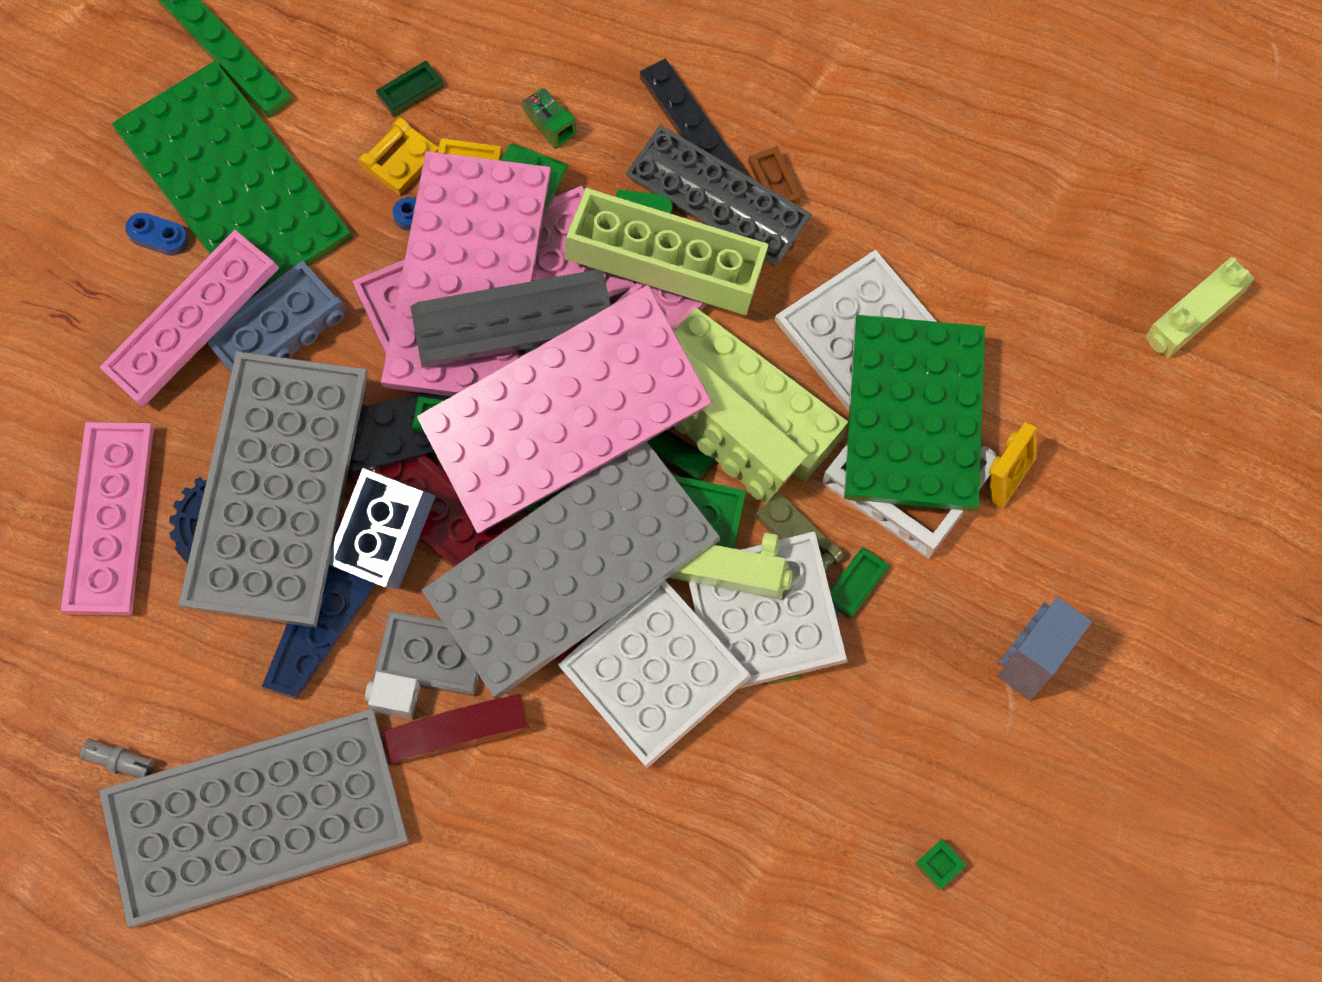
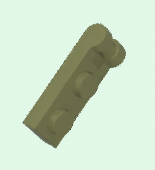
[755,492,844,573]

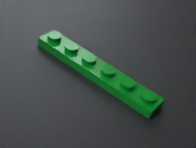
[158,0,292,118]

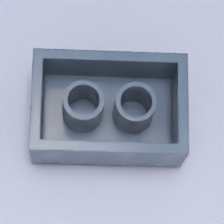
[329,468,435,589]
[998,596,1092,701]

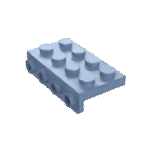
[206,260,347,373]

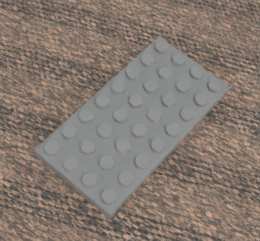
[178,351,368,628]
[421,441,720,699]
[99,709,409,929]

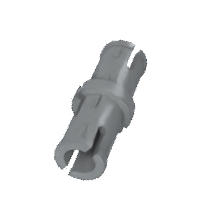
[80,738,155,778]

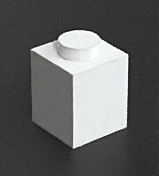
[365,671,420,720]

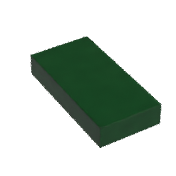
[376,61,444,117]

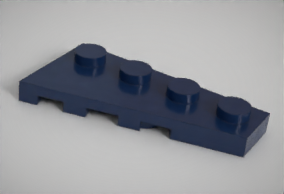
[262,567,377,700]

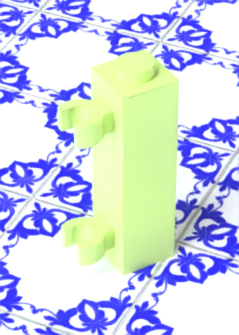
[1145,257,1255,359]
[668,533,793,600]

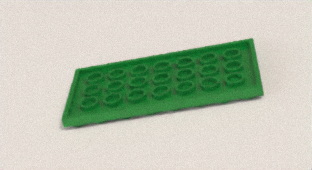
[111,61,352,298]

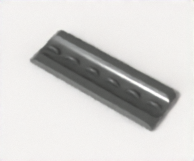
[626,125,812,267]
[411,270,611,368]

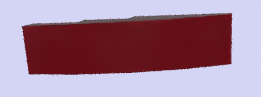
[382,694,529,766]

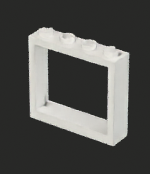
[822,445,996,559]

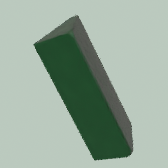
[647,430,715,481]

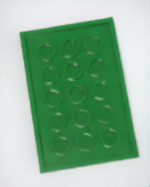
[844,314,985,512]

